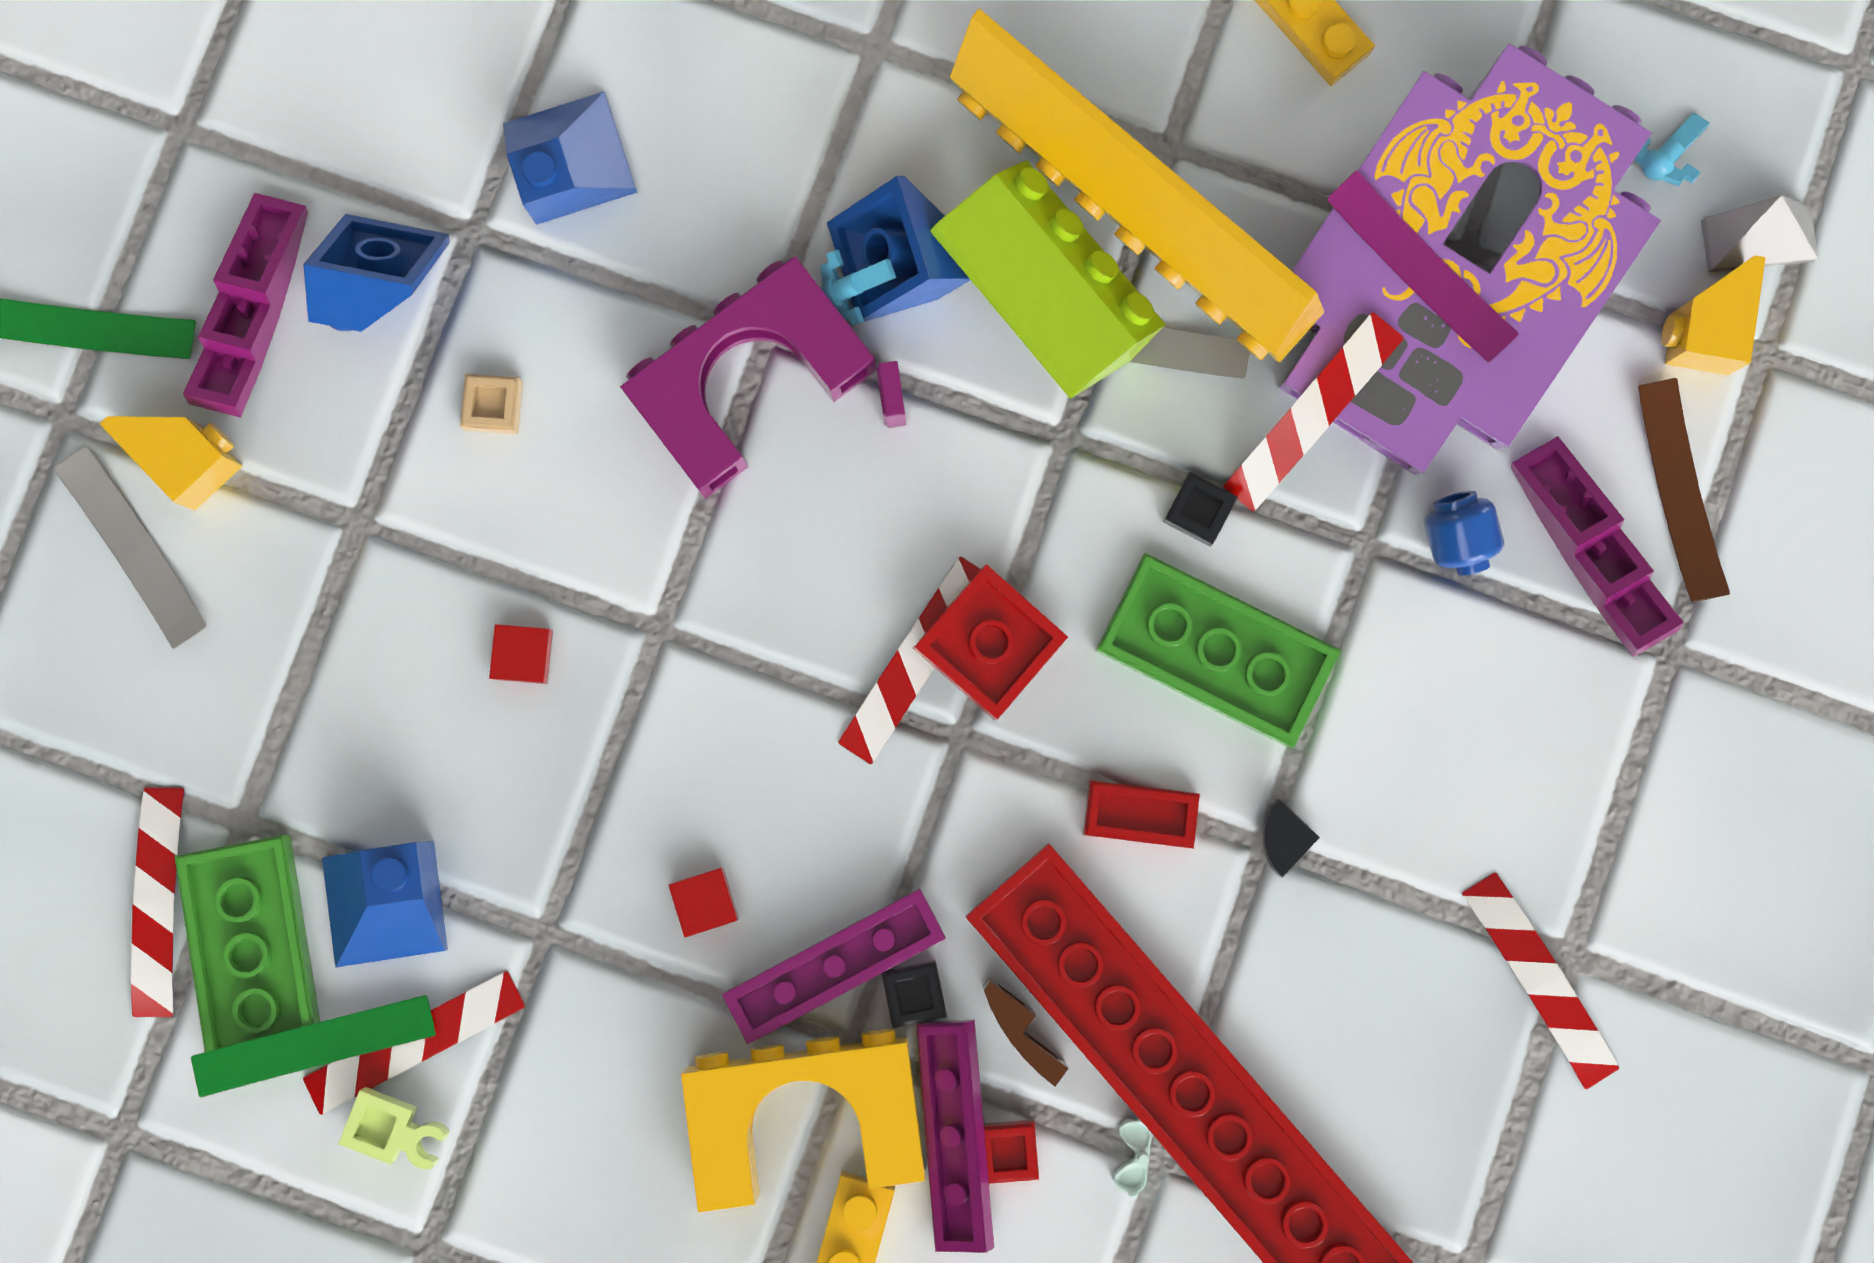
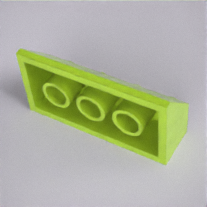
[930,160,1166,399]

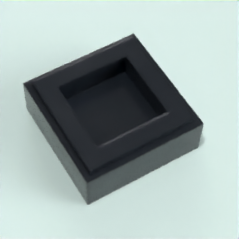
[1163,472,1238,547]
[881,960,947,1029]

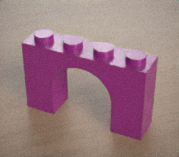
[620,256,876,499]

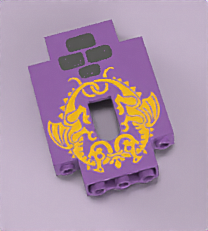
[1279,43,1661,475]

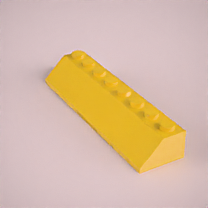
[950,8,1324,363]

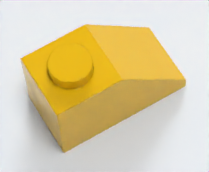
[1661,255,1766,375]
[99,416,242,511]

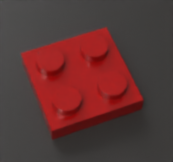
[912,564,1068,720]

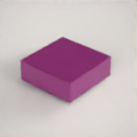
[876,361,906,428]

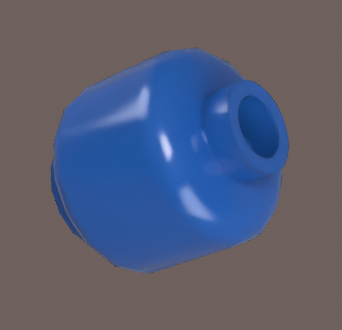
[1424,491,1504,576]

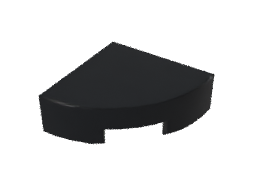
[1263,799,1320,878]

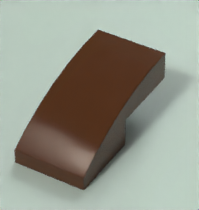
[982,977,1069,1087]

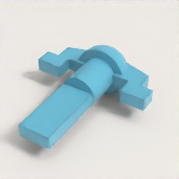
[1634,112,1710,186]
[820,250,896,326]

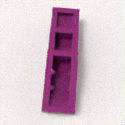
[183,193,308,418]
[1511,436,1684,657]

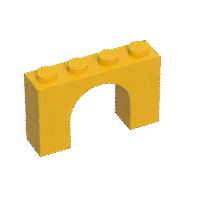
[681,1029,925,1213]

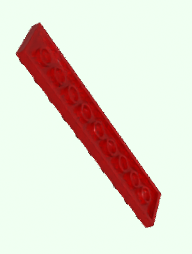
[965,843,1413,1263]

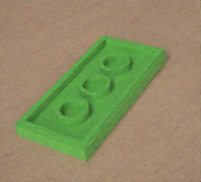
[1095,553,1341,749]
[175,835,320,1052]

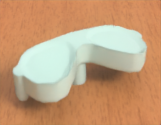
[1112,1117,1152,1198]

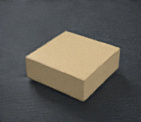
[460,374,523,434]

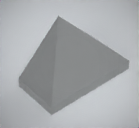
[1701,195,1818,272]

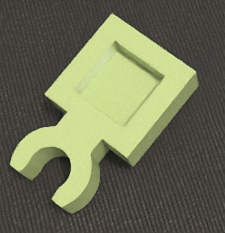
[338,1087,450,1169]

